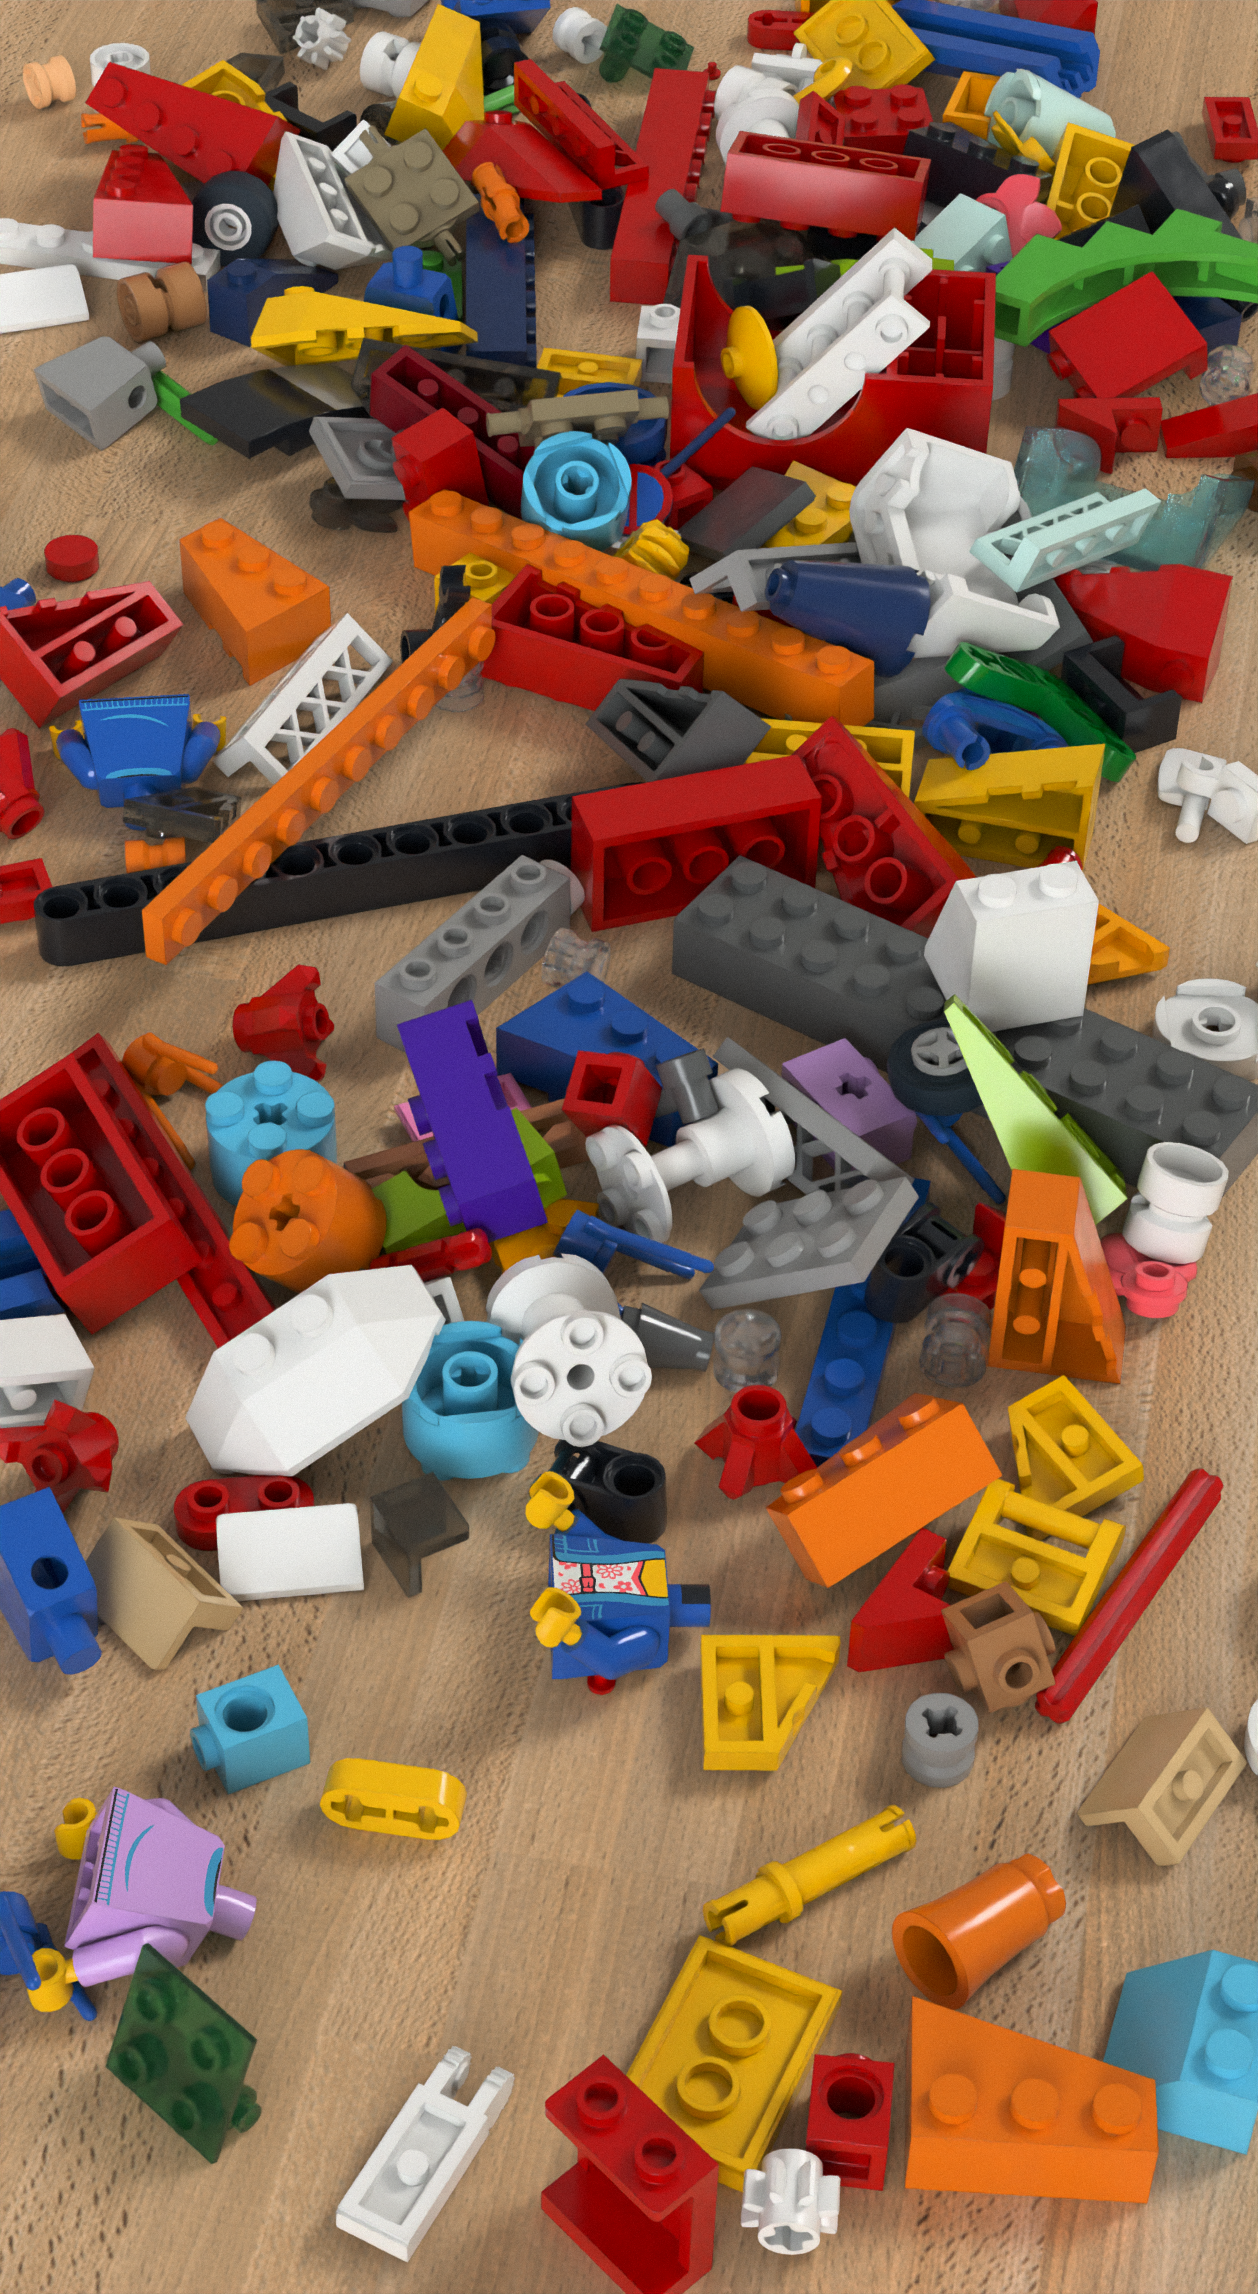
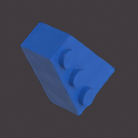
[496,971,718,1147]

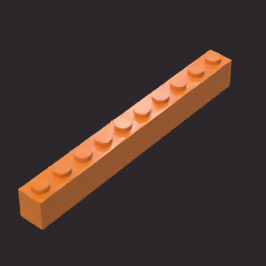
[409,489,874,727]

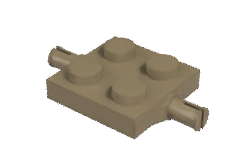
[344,126,480,266]
[486,389,669,449]

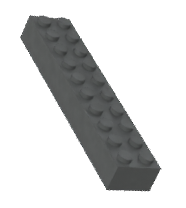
[672,855,1258,1216]

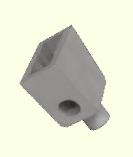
[34,337,166,451]

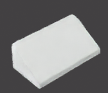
[0,264,90,334]
[216,1503,364,1601]

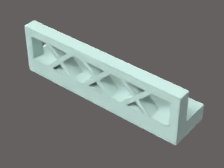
[969,488,1161,592]

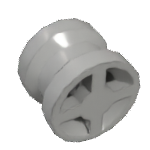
[901,1693,978,1788]

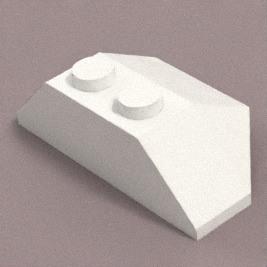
[273,131,392,270]
[185,1265,446,1476]

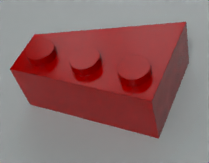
[0,581,184,728]

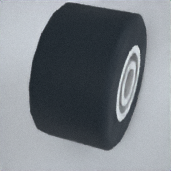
[192,171,279,267]

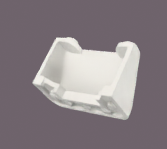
[849,428,1060,659]

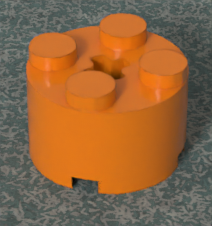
[229,1149,387,1294]

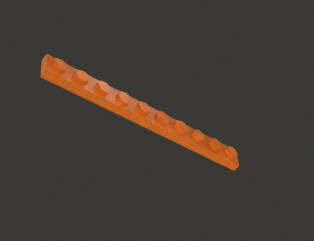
[142,597,495,965]

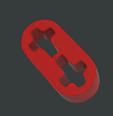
[747,10,815,52]

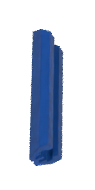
[892,0,1100,98]

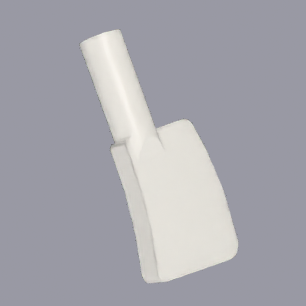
[1157,748,1227,843]

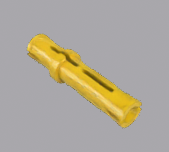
[703,1805,917,1947]

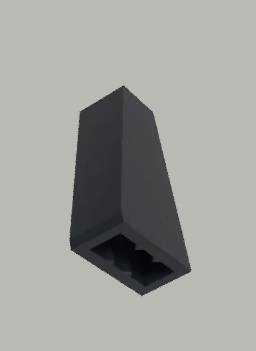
[1109,129,1258,322]

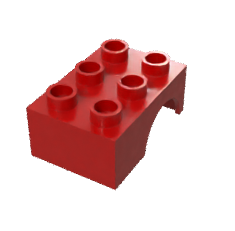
[670,255,996,490]

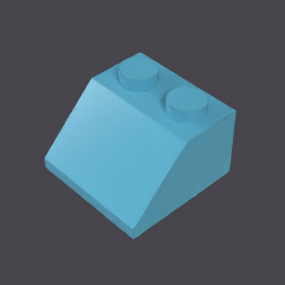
[1103,1950,1258,2155]

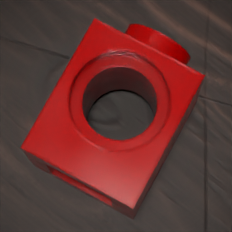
[805,2053,895,2191]

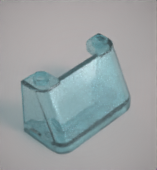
[1014,426,1255,571]

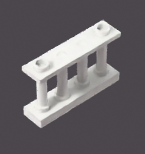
[746,227,932,440]

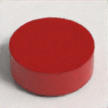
[44,535,100,582]

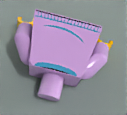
[27,1787,257,2012]

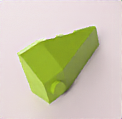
[944,994,1128,1226]

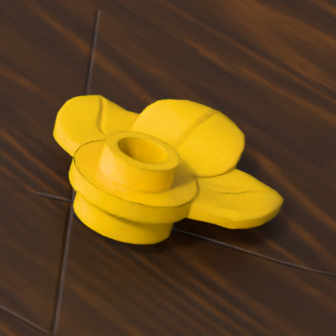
[991,110,1056,173]

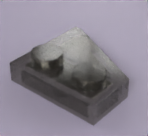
[256,0,354,54]
[123,787,242,843]

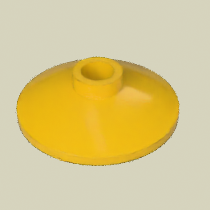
[721,306,778,410]

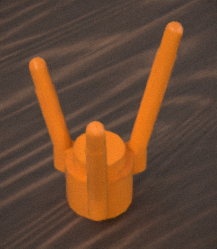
[122,1032,223,1170]

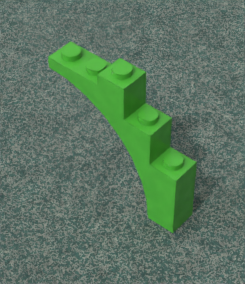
[994,209,1258,347]

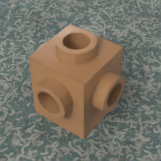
[941,1581,1056,1713]

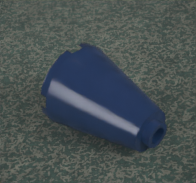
[765,560,931,678]

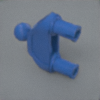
[922,687,1069,770]

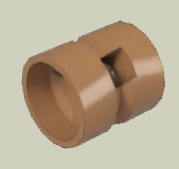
[116,262,207,342]

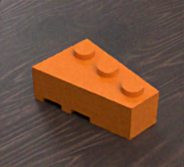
[766,1393,1003,1588]

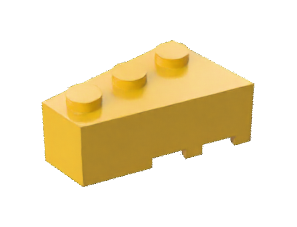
[914,744,1105,872]

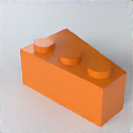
[179,518,331,686]
[987,1169,1126,1384]
[904,1996,1159,2204]

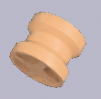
[23,55,76,109]

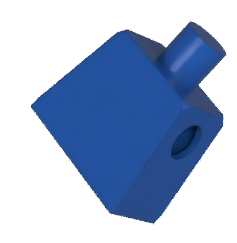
[364,246,463,372]
[0,1487,102,1675]

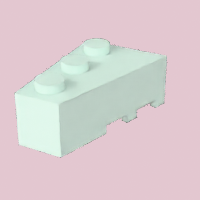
[911,193,1013,272]

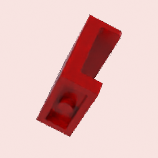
[1046,271,1208,398]
[541,2054,719,2294]

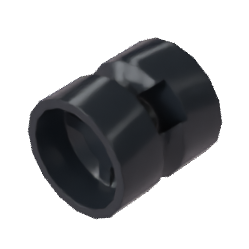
[478,18,529,96]

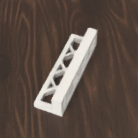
[212,613,393,785]

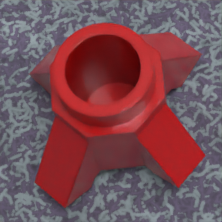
[0,728,45,840]
[232,964,334,1083]
[694,1385,817,1500]
[0,1399,119,1514]

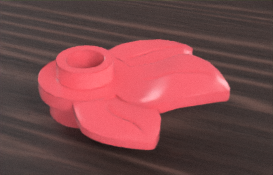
[976,174,1062,258]
[1100,1233,1197,1318]

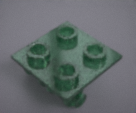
[599,4,694,83]
[105,1943,262,2164]

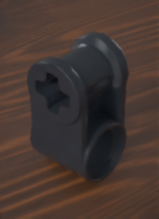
[864,1202,985,1324]
[529,1439,667,1544]

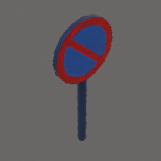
[622,407,736,537]

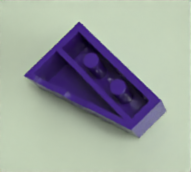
[397,1000,548,1243]

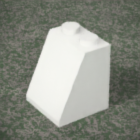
[924,861,1099,1032]

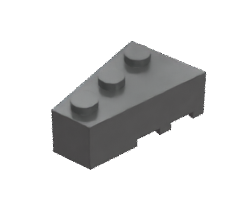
[586,678,771,782]

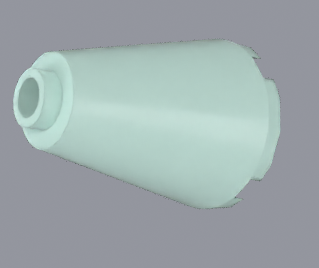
[984,69,1116,158]

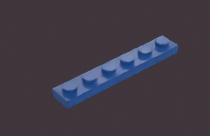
[795,1178,931,1468]

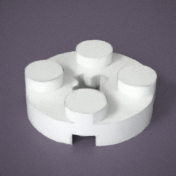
[1152,979,1258,1080]

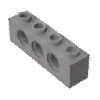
[374,855,570,1053]

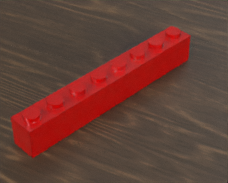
[610,68,717,305]

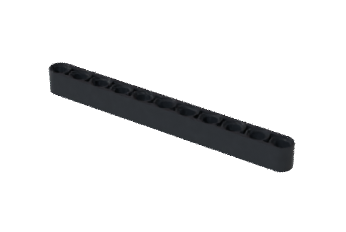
[34,782,644,967]

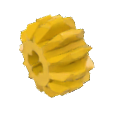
[612,519,689,581]

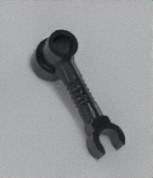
[400,565,471,663]

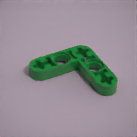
[944,642,1136,782]

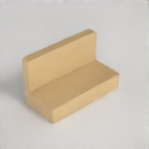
[85,1517,243,1670]
[1077,1707,1247,1867]

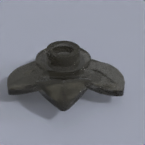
[309,477,406,533]

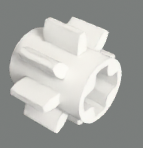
[293,8,351,70]
[741,2149,841,2255]

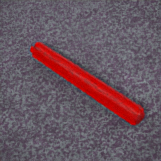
[1035,1468,1224,1724]

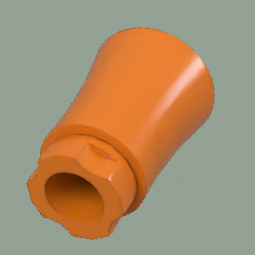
[892,1853,1066,2010]

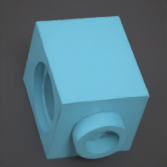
[190,1664,310,1795]

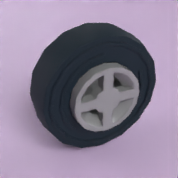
[887,1019,983,1116]

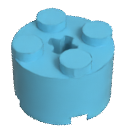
[521,431,632,552]
[205,1061,337,1207]
[402,1321,539,1481]

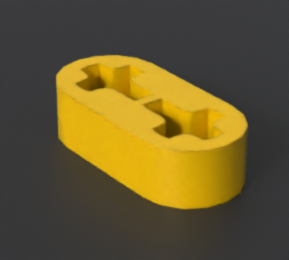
[320,1758,467,1840]

